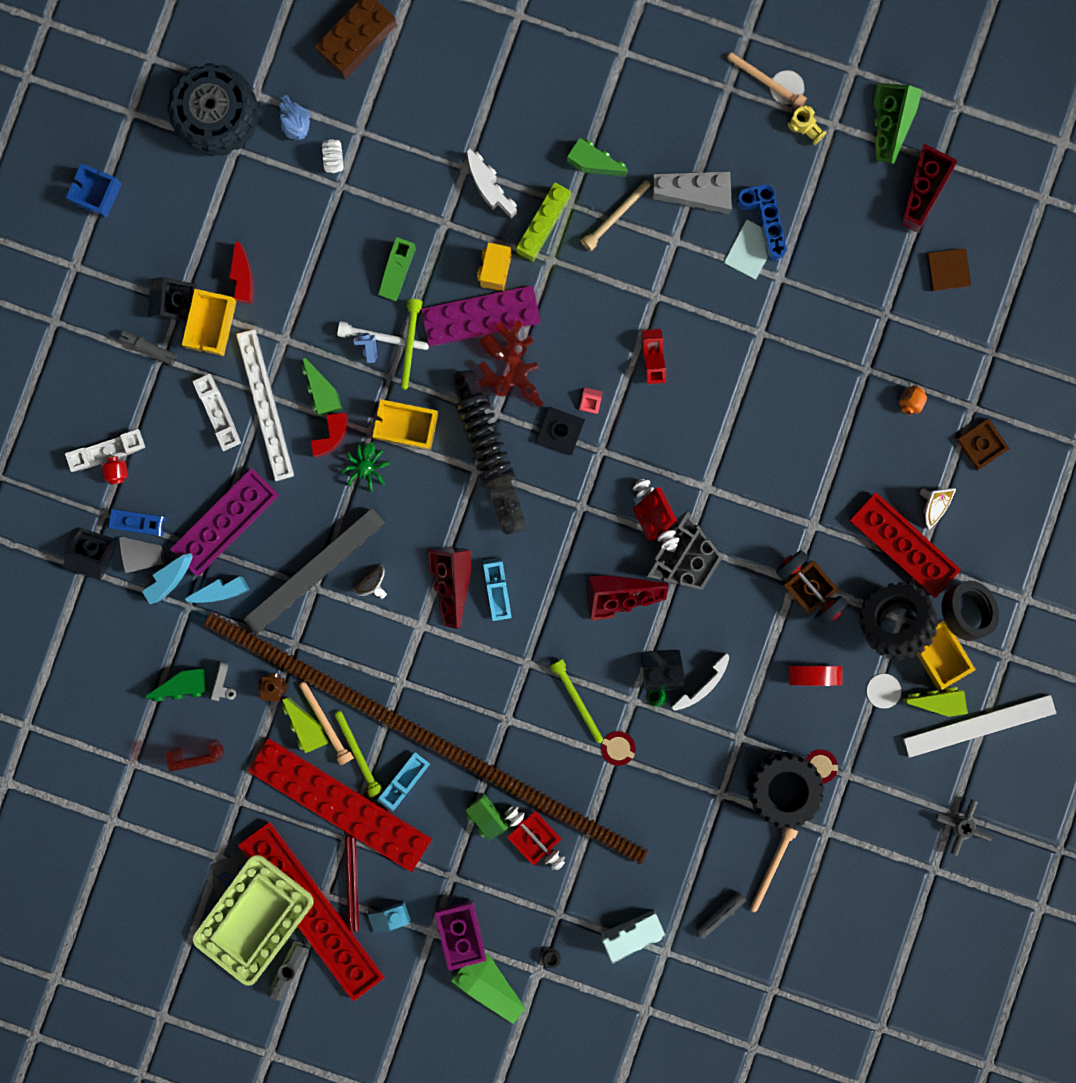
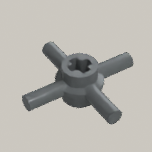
[935,799,993,856]

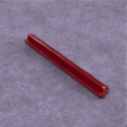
[345,835,359,932]

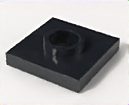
[536,406,585,456]

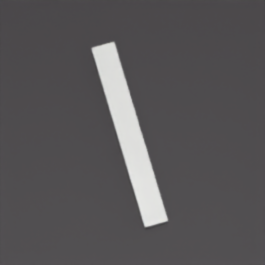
[236,329,294,481]
[902,695,1057,758]

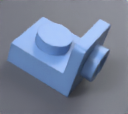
[354,333,378,363]

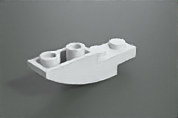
[467,149,517,219]

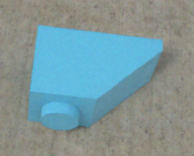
[368,901,411,933]

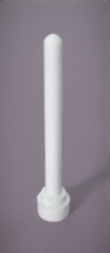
[337,321,429,350]

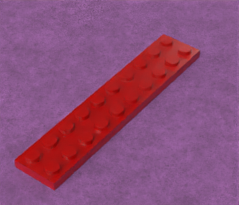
[248,738,432,872]
[238,821,385,1002]

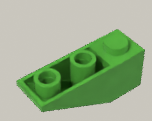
[567,138,628,177]
[378,237,416,302]
[301,358,342,416]

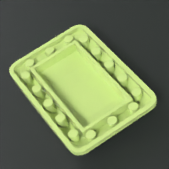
[193,855,313,985]

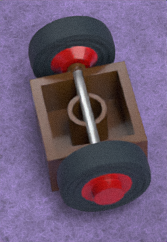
[776,550,848,625]

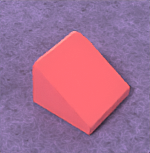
[579,388,603,414]

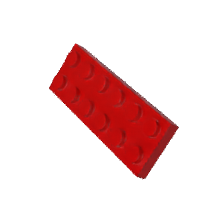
[849,492,961,598]

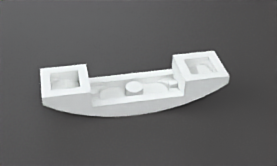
[193,374,241,451]
[65,429,145,472]
[670,653,729,711]

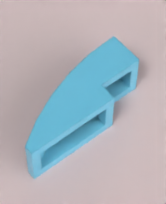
[142,553,193,604]
[483,557,512,621]
[185,576,250,603]
[377,752,430,812]

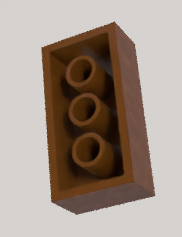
[315,0,397,80]

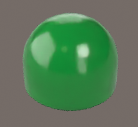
[647,690,667,707]

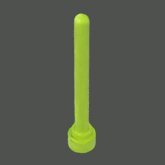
[401,299,422,390]
[549,659,603,743]
[335,711,384,798]

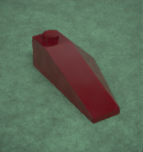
[428,547,471,629]
[587,575,669,621]

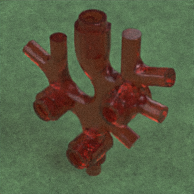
[478,320,544,408]

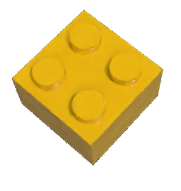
[477,242,511,292]

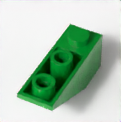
[146,668,208,702]

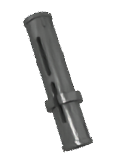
[119,330,177,365]
[696,891,747,939]

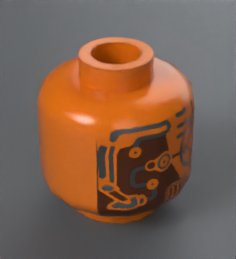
[898,386,927,415]

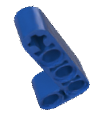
[737,185,787,261]

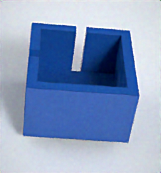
[66,163,122,218]

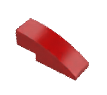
[229,241,254,305]

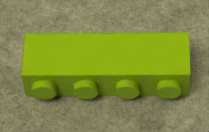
[517,182,571,262]

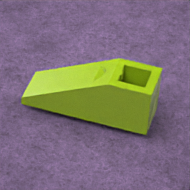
[902,687,968,717]
[282,697,329,753]

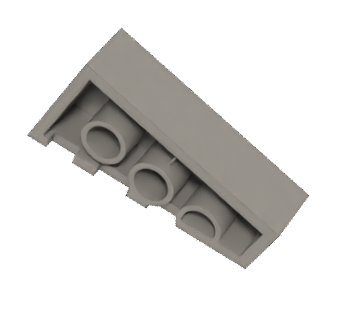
[652,172,732,215]

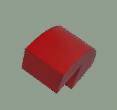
[642,329,666,384]
[311,412,348,458]
[789,665,842,686]

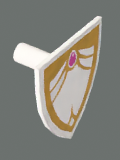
[920,488,956,529]
[352,564,387,599]

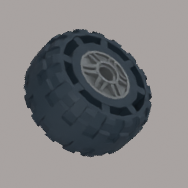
[167,63,259,156]

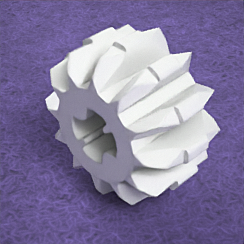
[322,139,343,173]

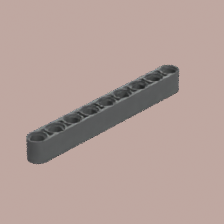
[244,509,386,635]

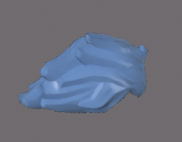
[279,95,311,140]

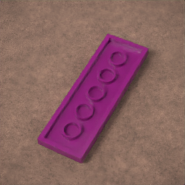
[421,286,541,347]
[170,468,280,577]

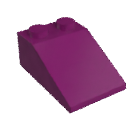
[435,900,487,971]

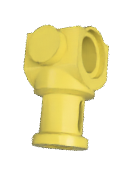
[787,105,827,145]

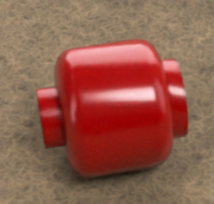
[101,456,128,485]

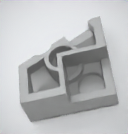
[119,537,166,573]

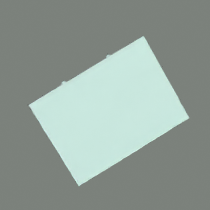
[724,220,777,280]

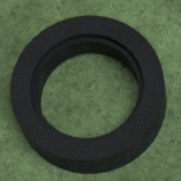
[941,580,999,641]

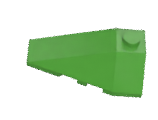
[874,83,922,164]
[452,952,525,1024]

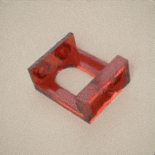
[165,740,224,772]

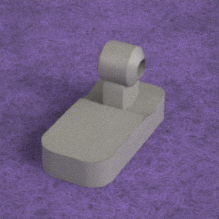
[210,661,236,701]

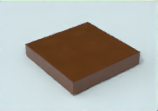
[927,248,971,292]
[955,418,1010,471]

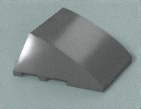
[646,511,723,590]

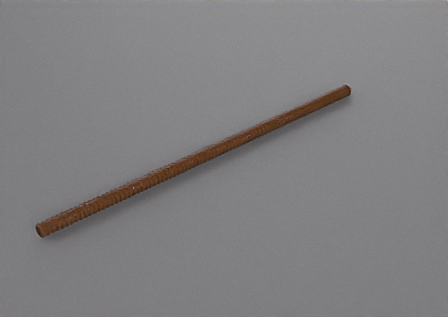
[204,612,648,865]

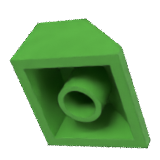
[465,794,508,841]

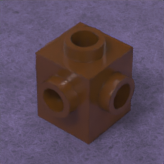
[258,673,287,702]

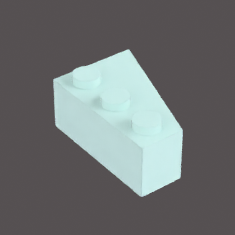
[602,910,665,963]

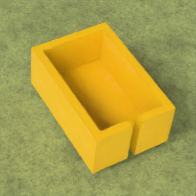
[182,289,237,357]
[373,399,438,451]
[916,619,976,690]

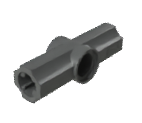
[266,941,309,1001]

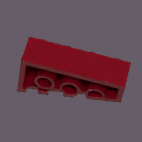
[901,144,958,233]

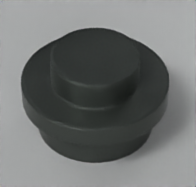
[542,948,561,968]

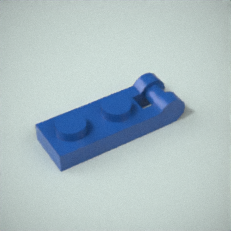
[109,509,166,536]

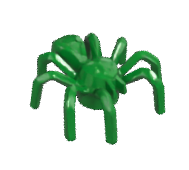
[341,442,390,492]

